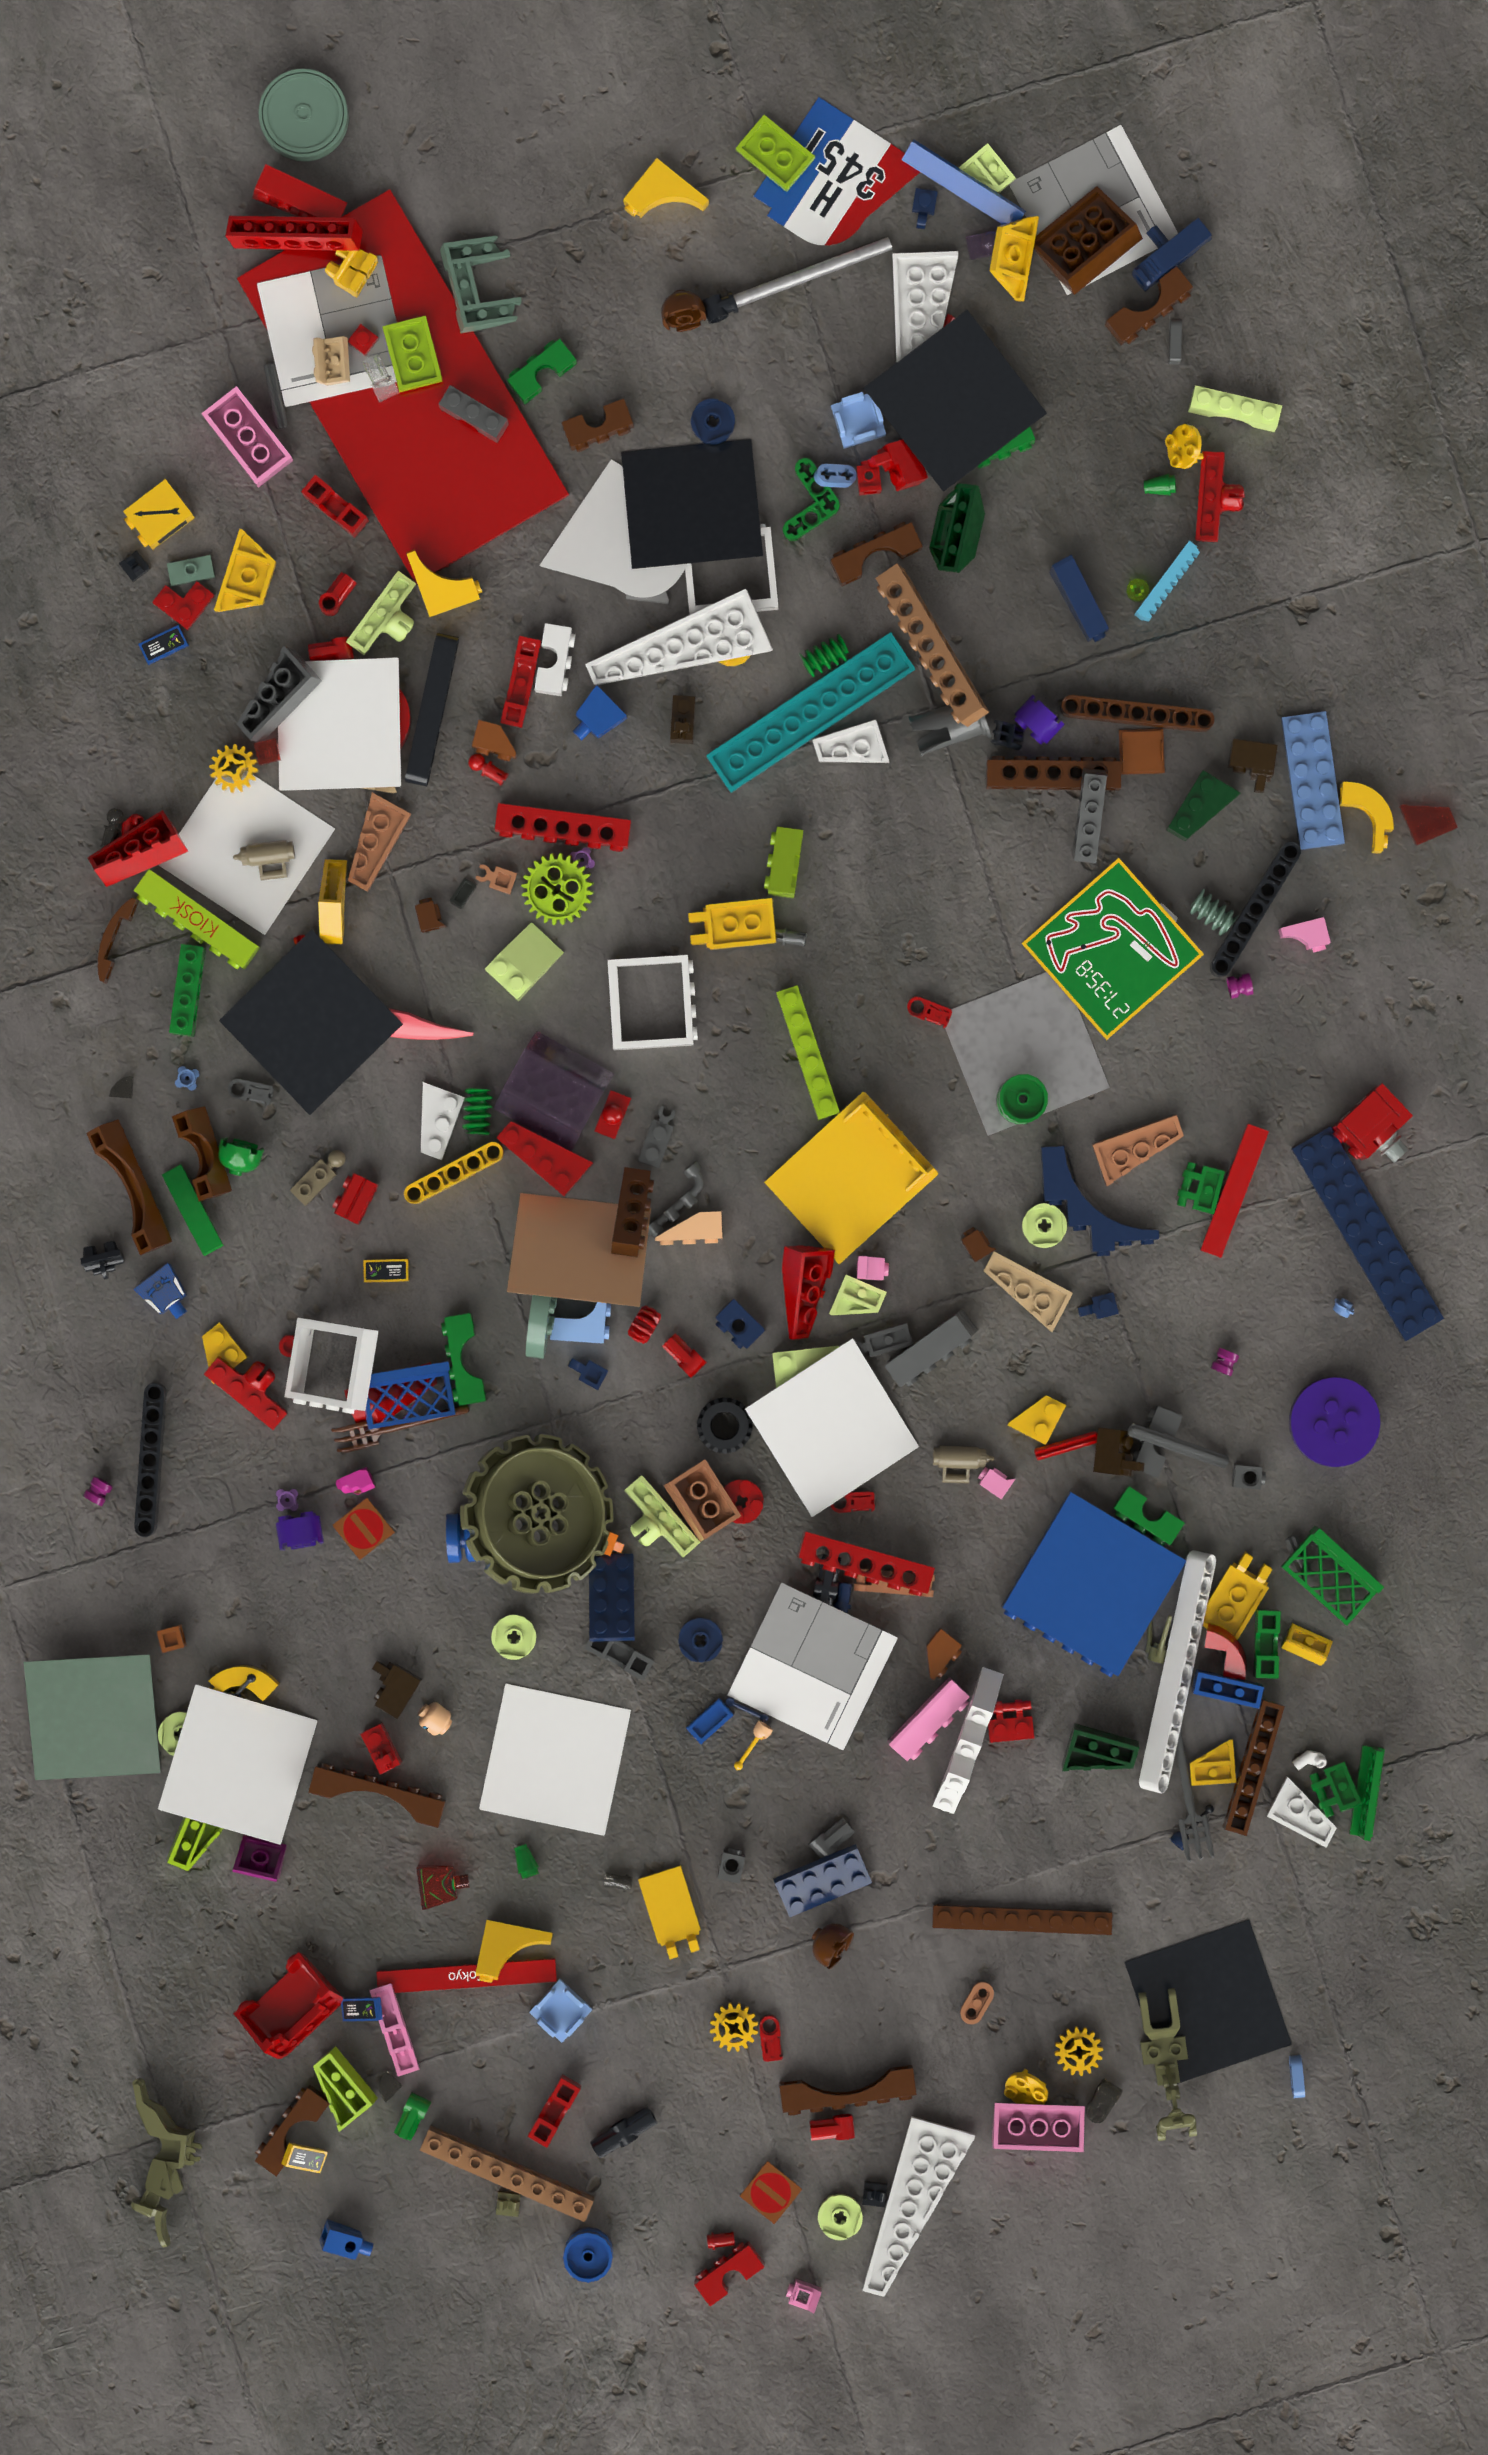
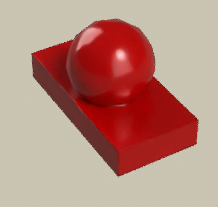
[594,1090,632,1140]

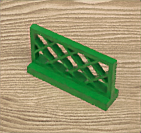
[1281,1526,1384,1626]
[1349,1745,1385,1841]

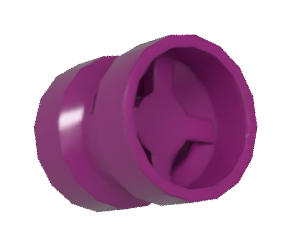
[1227,973,1254,999]
[1211,1348,1239,1376]
[83,1476,113,1506]

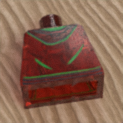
[416,1865,470,1910]

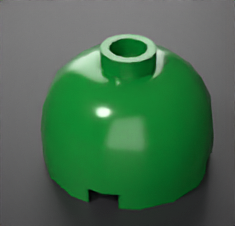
[218,1137,264,1176]

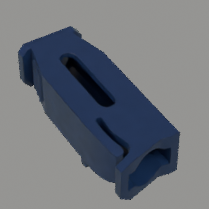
[1132,218,1212,292]

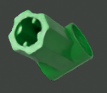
[394,2092,431,2141]

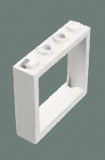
[685,524,778,615]
[608,955,698,1050]
[285,1318,378,1414]

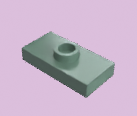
[167,555,215,587]

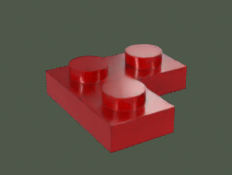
[152,581,215,631]

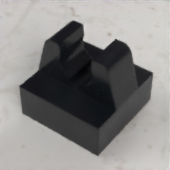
[119,550,150,582]
[862,2181,887,2207]

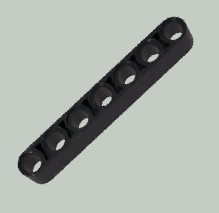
[405,632,459,787]
[1210,842,1301,977]
[134,1383,167,1537]

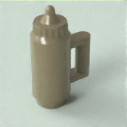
[233,840,295,881]
[933,1445,995,1484]

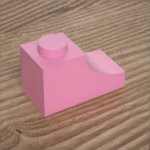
[1278,917,1331,953]
[856,1256,889,1281]

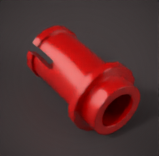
[707,2232,735,2250]

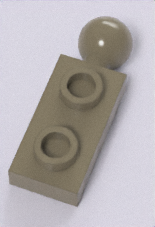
[290,1150,346,1206]

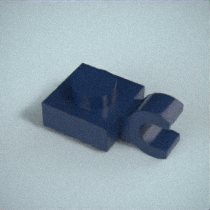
[912,188,938,230]
[1078,1292,1119,1319]
[568,1358,608,1390]

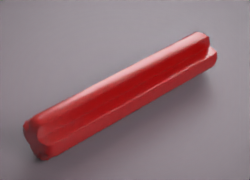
[1034,1431,1098,1460]

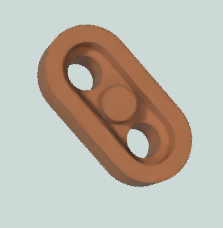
[960,1981,994,2024]

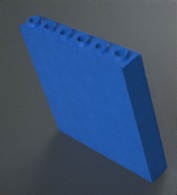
[1001,1491,1186,1677]

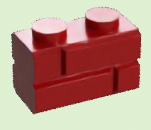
[333,1173,379,1225]

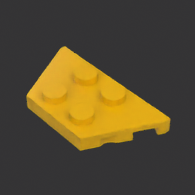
[989,216,1039,302]
[214,528,277,612]

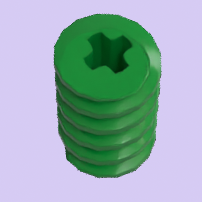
[799,634,849,677]
[462,1088,493,1135]

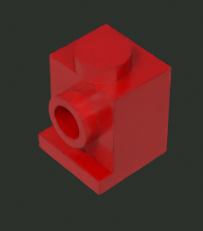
[856,460,882,496]

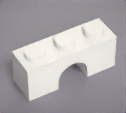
[535,623,576,696]

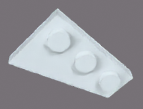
[812,720,889,763]
[421,1082,465,1160]
[1266,1776,1337,1848]

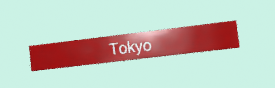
[376,1958,557,1993]

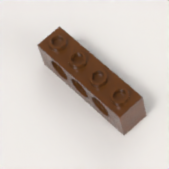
[611,1167,654,1257]

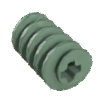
[1190,888,1239,936]

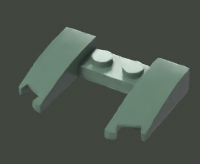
[440,235,521,333]

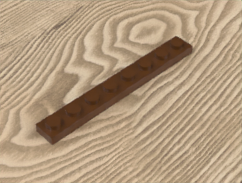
[932,1905,1112,1935]

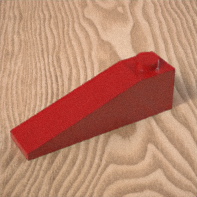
[782,1245,835,1340]
[344,1362,438,1432]

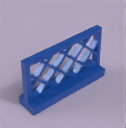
[365,1361,456,1430]

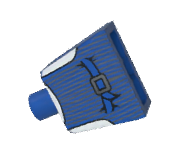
[134,1263,187,1319]

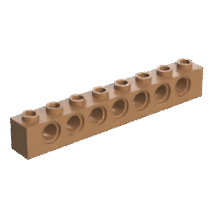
[875,563,989,727]
[420,2125,594,2222]

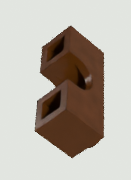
[561,398,634,452]

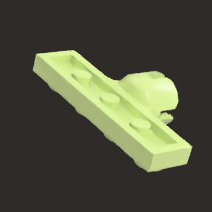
[346,571,416,655]
[624,1475,700,1558]

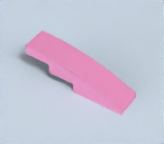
[370,1984,420,2077]

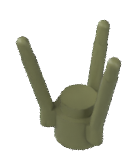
[1145,1615,1172,1664]

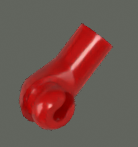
[121,814,144,836]

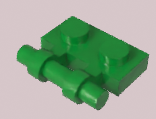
[1177,1162,1225,1214]
[1309,1762,1362,1818]

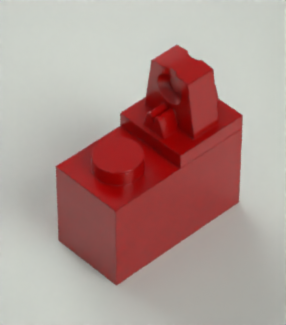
[868,439,928,491]
[360,1722,402,1775]

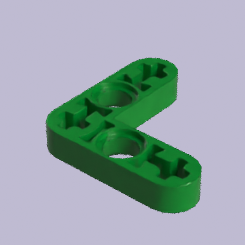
[783,458,840,541]

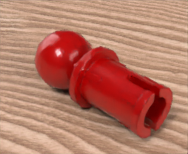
[468,753,509,786]

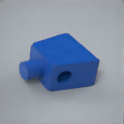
[573,686,627,741]
[319,2219,373,2260]

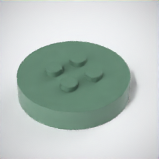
[258,69,349,162]
[526,1295,557,1359]

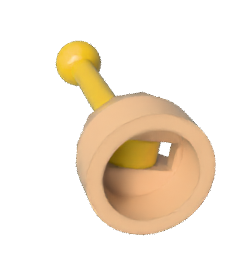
[734,1720,773,1770]

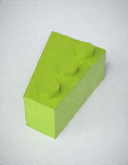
[764,827,803,898]
[166,1817,224,1871]
[313,2046,378,2132]

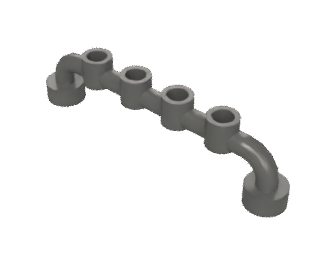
[648,1161,704,1238]

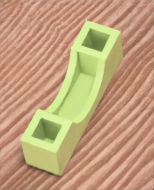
[1188,385,1282,432]

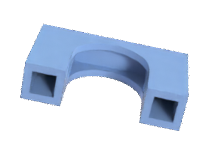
[550,1302,611,1343]

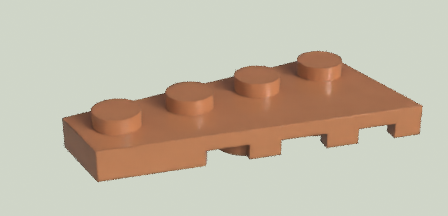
[348,792,411,892]
[1092,1114,1184,1186]

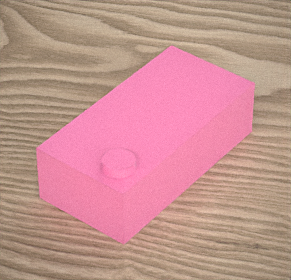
[201,386,293,488]

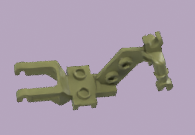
[1138,1988,1197,2141]

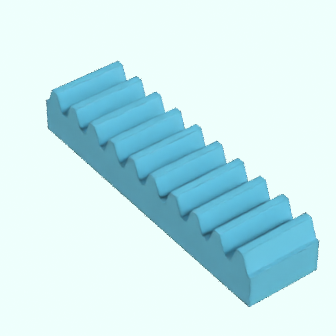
[1135,541,1200,622]

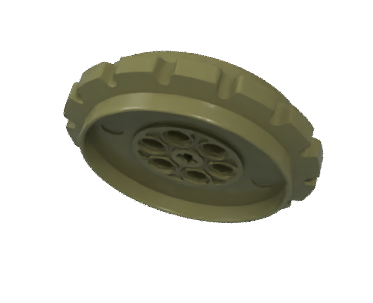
[460,1434,613,1594]

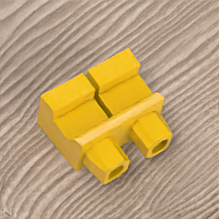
[325,249,378,298]

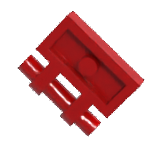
[988,1699,1034,1743]

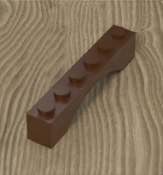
[86,1119,172,1255]
[308,1762,446,1828]
[779,2065,917,2116]

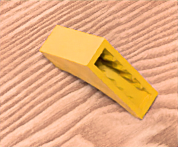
[623,158,709,218]
[406,549,482,617]
[318,859,347,944]
[476,1920,553,1983]

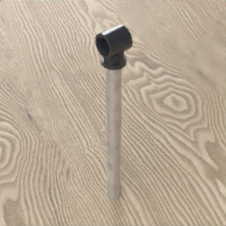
[702,237,892,324]

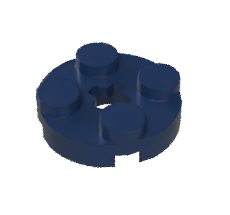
[691,398,735,444]
[678,1617,723,1663]

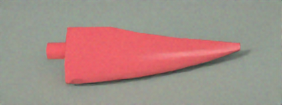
[388,1008,474,1040]

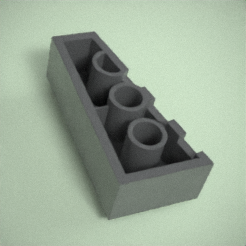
[237,645,322,744]
[885,1309,978,1387]

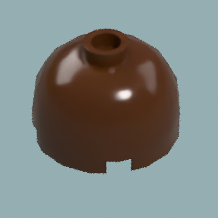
[661,290,706,332]
[812,1923,854,1969]

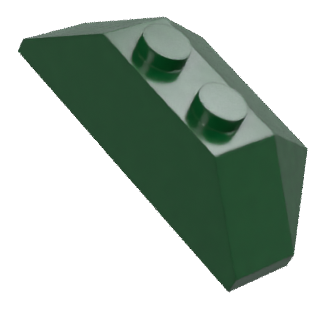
[929,483,985,573]

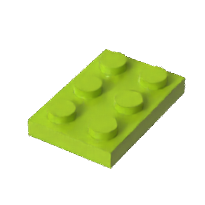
[736,115,815,192]
[382,316,443,393]

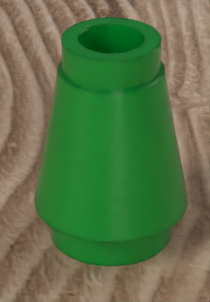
[1144,473,1176,496]
[514,1844,539,1879]

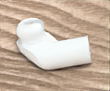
[1292,1750,1327,1771]

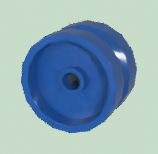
[446,1513,480,1563]
[563,2227,613,2283]

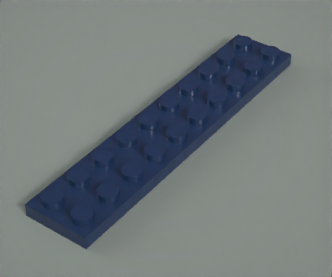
[1291,1126,1444,1341]

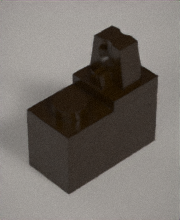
[670,695,696,744]
[1228,739,1278,793]
[1093,1427,1145,1477]
[372,1660,422,1719]

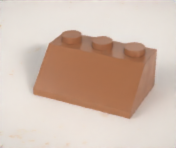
[663,1460,741,1542]

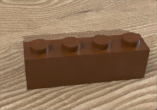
[1033,186,1143,295]

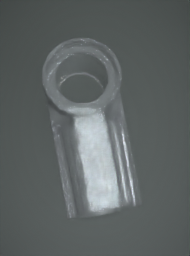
[362,354,399,403]

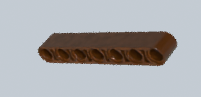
[1060,695,1215,732]

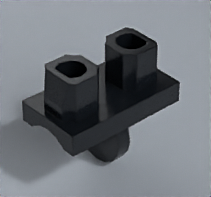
[80,1241,125,1280]

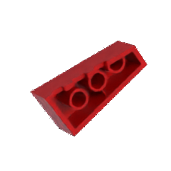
[252,164,347,218]
[88,810,189,887]
[496,1121,594,1197]

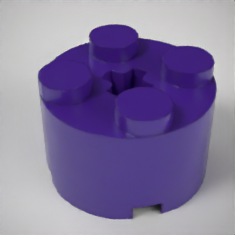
[1014,694,1065,745]
[275,1511,324,1550]

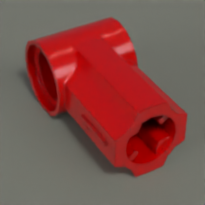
[319,572,357,616]
[308,637,354,661]
[662,1333,707,1378]
[809,2114,855,2141]

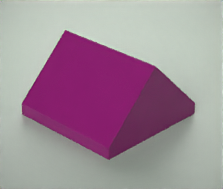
[232,1835,287,1882]

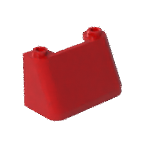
[233,1952,343,2059]

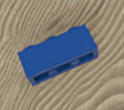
[1191,1669,1264,1709]

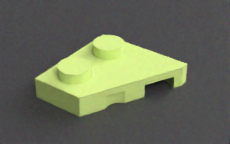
[959,143,1016,193]
[829,1275,887,1315]

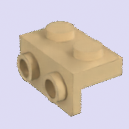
[312,336,350,386]

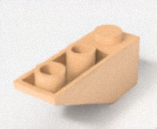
[655,1211,723,1245]

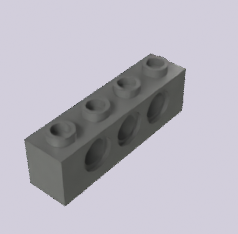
[1072,768,1107,863]

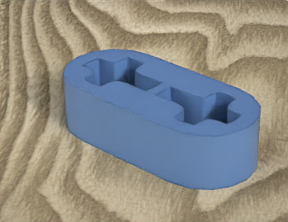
[814,464,857,488]
[1289,2055,1305,2098]

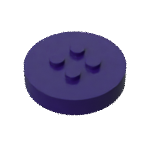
[1289,1377,1380,1467]

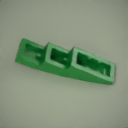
[162,1165,224,1256]

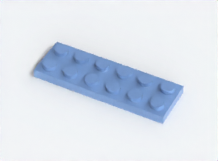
[1281,711,1345,850]

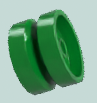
[996,1074,1048,1124]

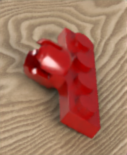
[1195,451,1245,542]
[204,1356,288,1430]

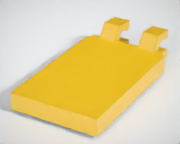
[688,898,777,950]
[1203,1552,1273,1640]
[638,1865,701,1959]

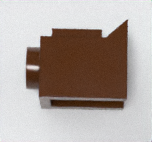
[415,898,446,933]
[961,1227,996,1262]

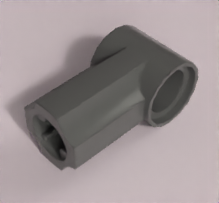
[808,1817,855,1859]

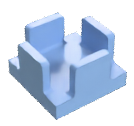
[831,392,886,449]
[529,1979,592,2043]

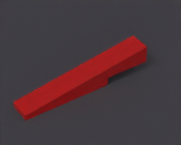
[1200,1124,1269,1258]

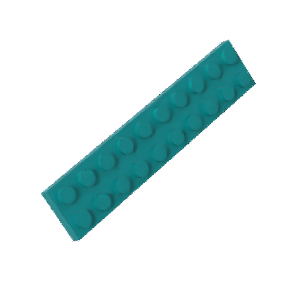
[706,632,915,793]

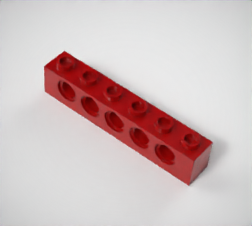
[225,216,363,251]
[495,803,631,852]
[797,1531,935,1597]

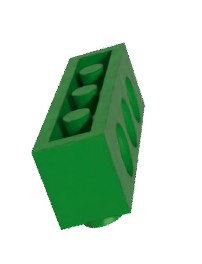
[169,944,206,1037]

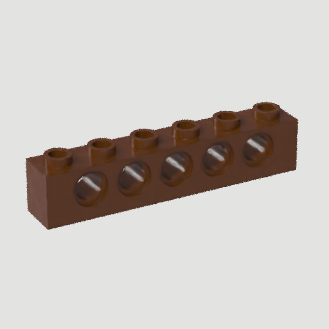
[986,756,1121,791]
[1223,1699,1285,1836]

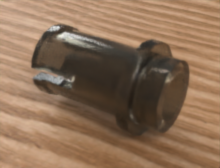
[604,1872,633,1892]

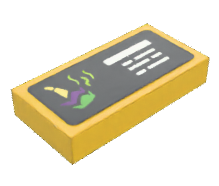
[363,1259,409,1283]
[281,2143,328,2173]

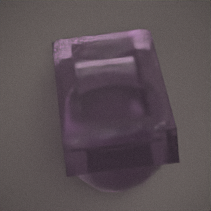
[966,231,996,260]

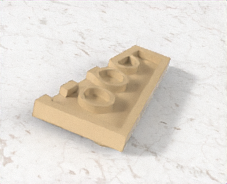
[984,1251,1073,1332]

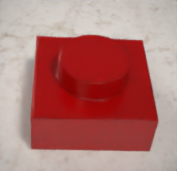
[348,324,379,356]

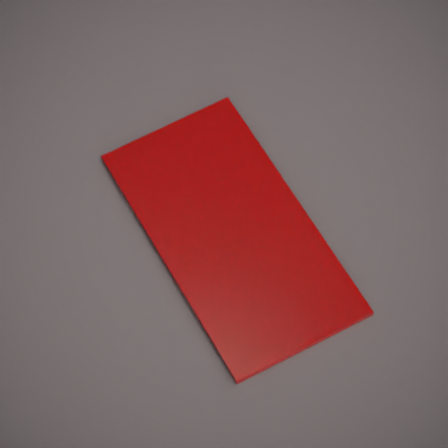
[237,189,569,584]

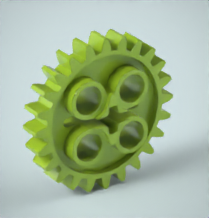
[521,853,594,925]

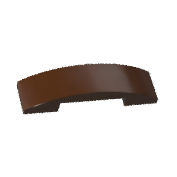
[98,898,139,984]

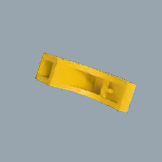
[1339,782,1394,854]
[209,1665,280,1701]

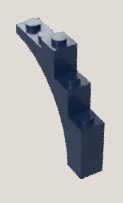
[1040,1146,1159,1256]

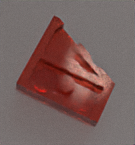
[1399,805,1458,846]

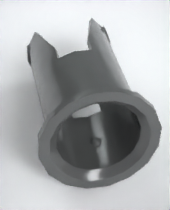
[908,698,992,756]

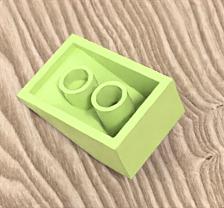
[485,922,564,1001]
[772,1346,839,1388]

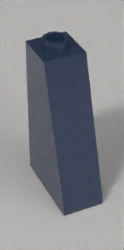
[1049,555,1109,642]

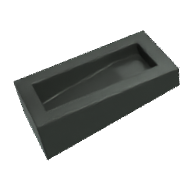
[450,878,477,909]

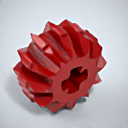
[628,1305,661,1344]

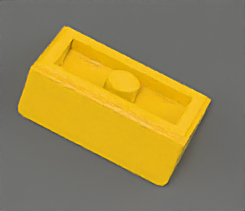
[1281,1623,1333,1666]

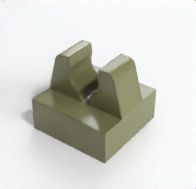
[496,2191,521,2217]

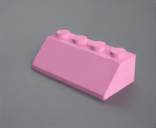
[888,1677,970,1761]
[992,2103,1085,2152]

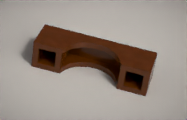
[1105,266,1193,346]
[830,522,923,587]
[172,1106,232,1201]
[255,2085,329,2177]

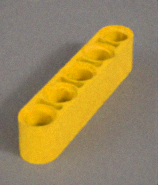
[404,1142,504,1204]

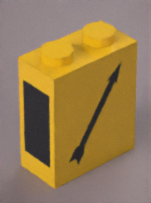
[123,479,195,550]

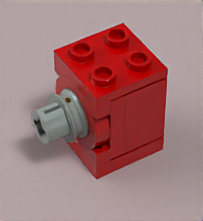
[1332,1083,1413,1163]

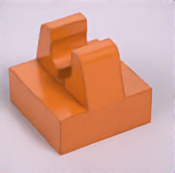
[604,1530,625,1556]

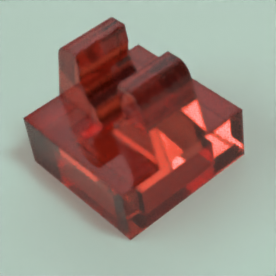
[254,738,281,766]

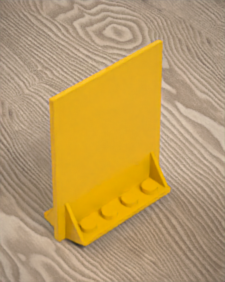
[764,1092,939,1264]

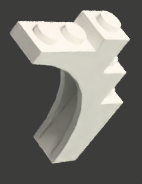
[933,1667,1004,1814]

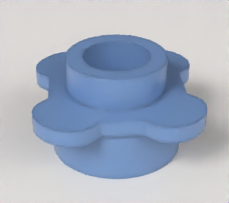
[175,1066,200,1091]
[1333,1298,1354,1318]

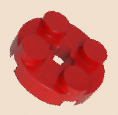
[724,1479,764,1524]

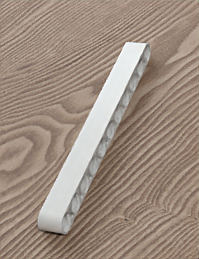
[1139,1550,1216,1794]

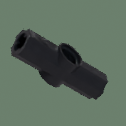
[813,1554,842,1606]
[590,2106,658,2159]

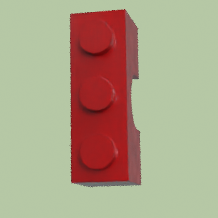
[301,475,369,538]
[527,2074,582,2148]
[694,2241,765,2307]

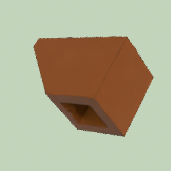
[472,720,517,762]
[926,1628,962,1680]

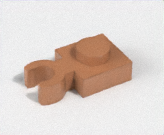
[476,865,518,895]

